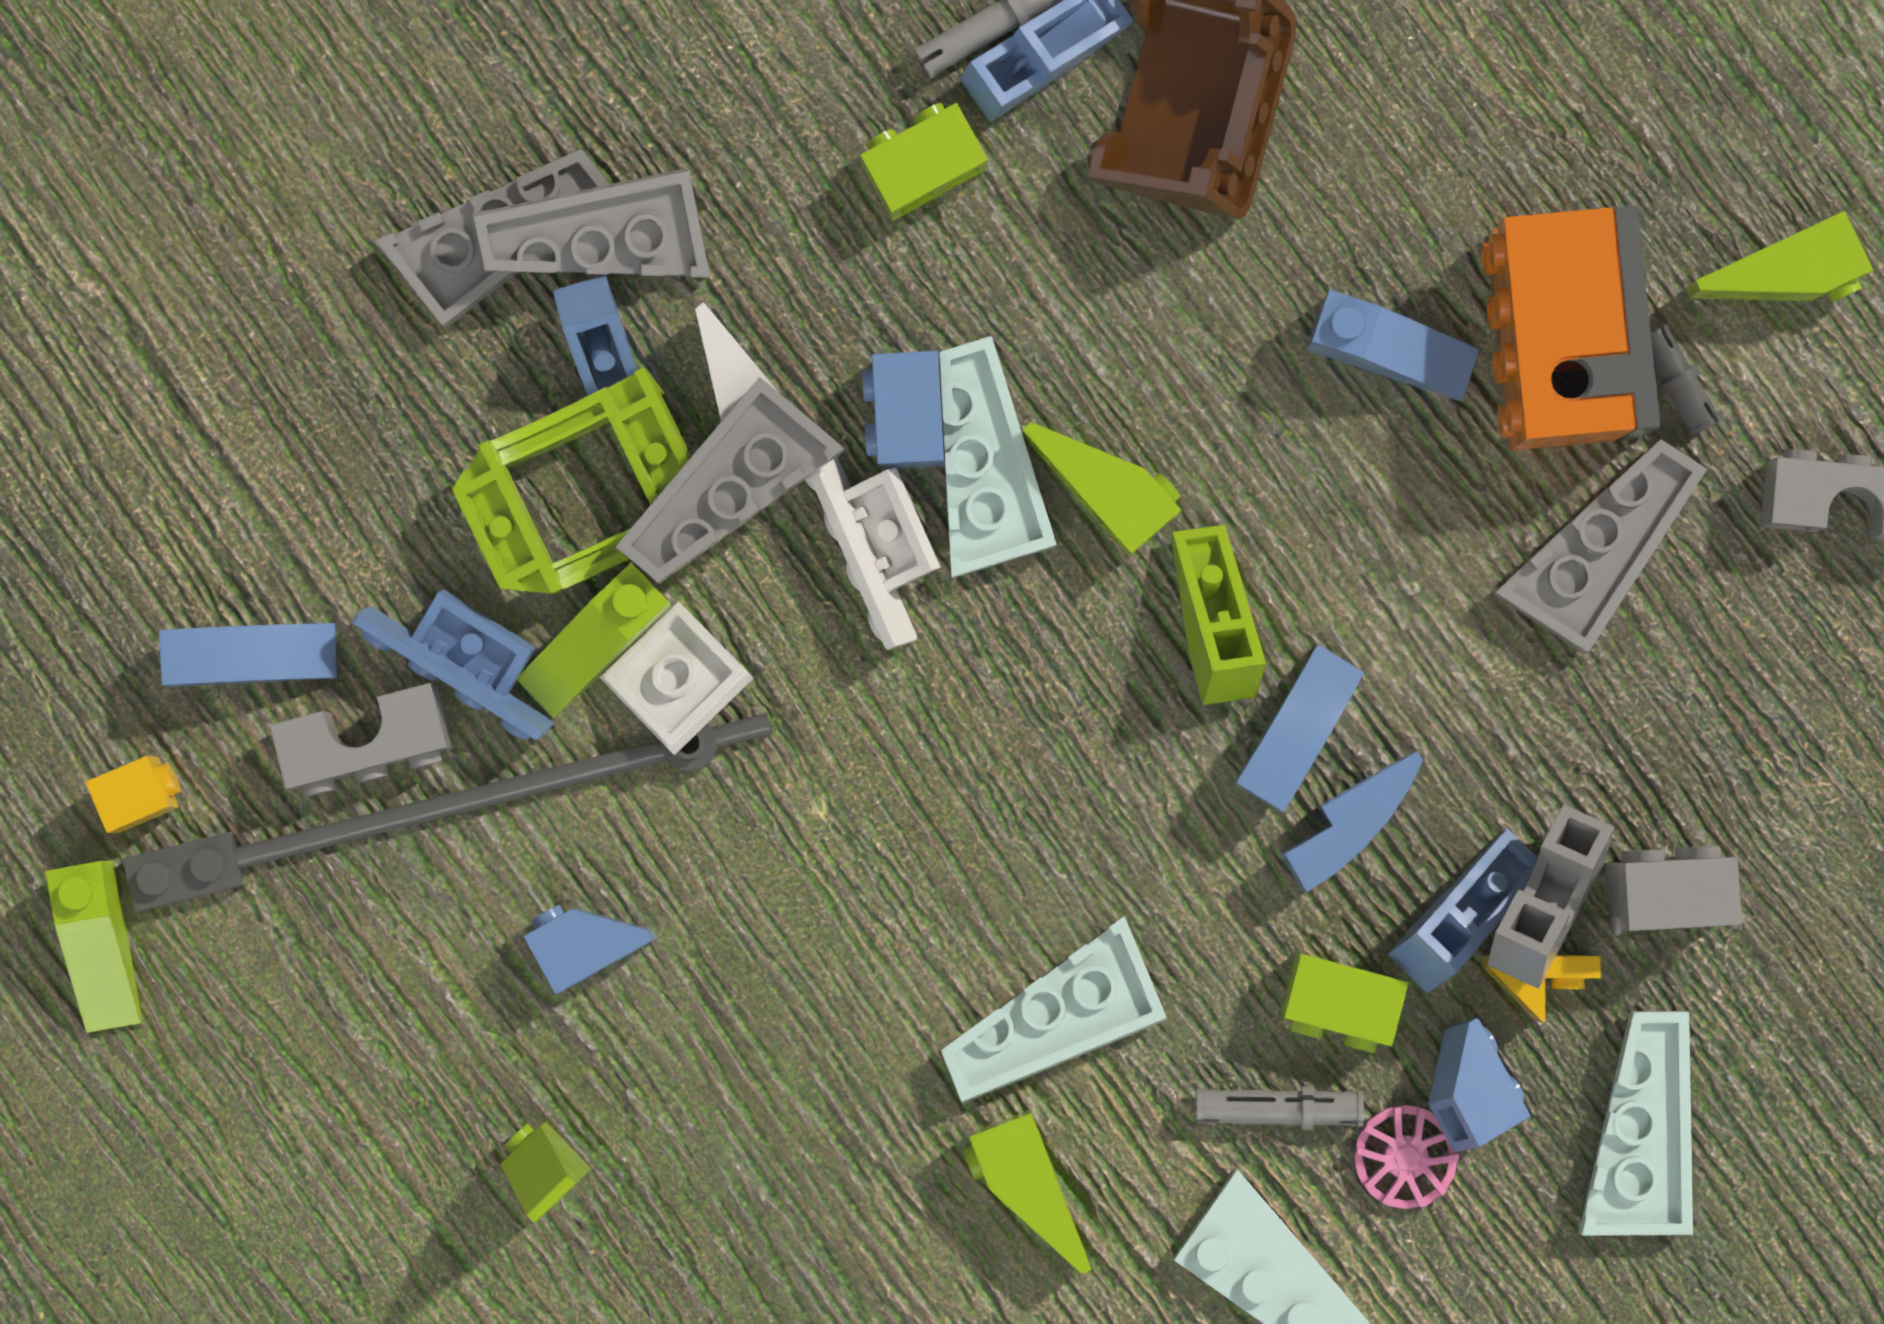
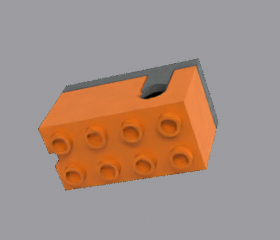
[1481,205,1660,451]

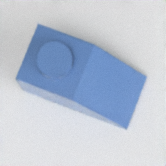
[553,274,638,396]
[523,904,657,994]

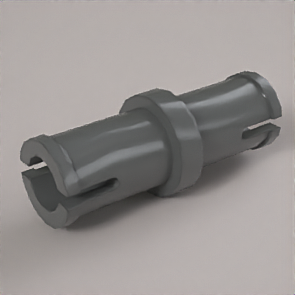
[1651,324,1722,436]

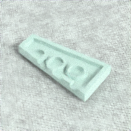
[939,336,1057,578]
[1578,1011,1693,1236]

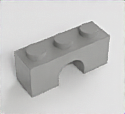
[1760,449,1884,540]
[269,683,454,798]
[1488,804,1615,989]

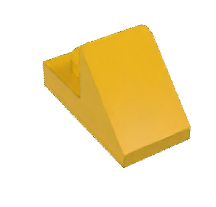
[1481,955,1601,1023]

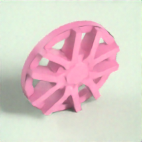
[1354,1105,1459,1209]

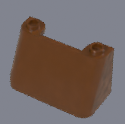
[1087,0,1296,219]

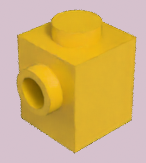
[85,756,181,833]

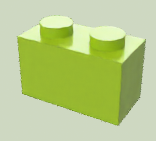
[860,103,988,221]
[1280,952,1409,1054]

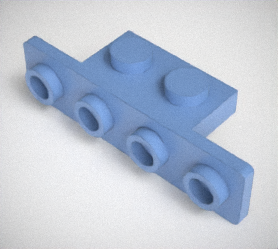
[352,589,554,740]

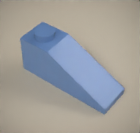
[1306,289,1479,402]
[1387,828,1538,993]

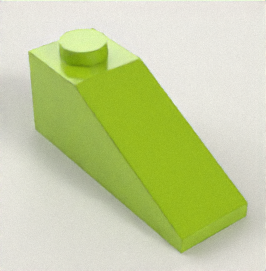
[1685,211,1873,303]
[1022,422,1181,558]
[1171,525,1266,705]
[517,562,673,719]
[45,861,143,1033]
[963,1109,1092,1274]
[500,1122,592,1223]

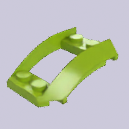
[452,367,691,594]

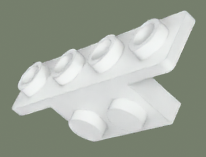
[805,456,941,650]

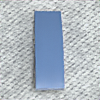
[959,0,1134,122]
[159,623,339,687]
[1233,644,1364,813]
[1280,751,1423,892]

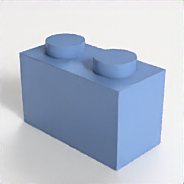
[862,351,944,469]

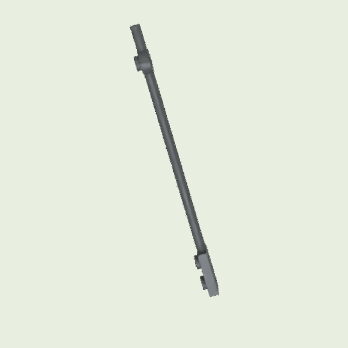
[122,713,772,912]

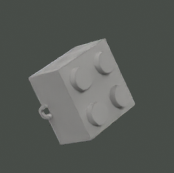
[1606,846,1742,936]

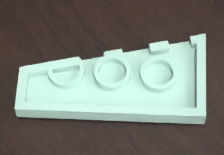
[941,916,1167,1104]
[1173,1168,1370,1324]

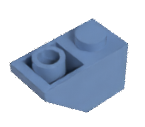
[1428,1017,1530,1153]

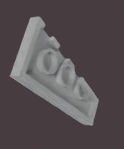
[375,149,609,329]
[471,168,710,278]
[615,377,845,584]
[1493,439,1707,654]

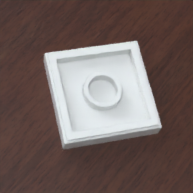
[599,601,753,755]

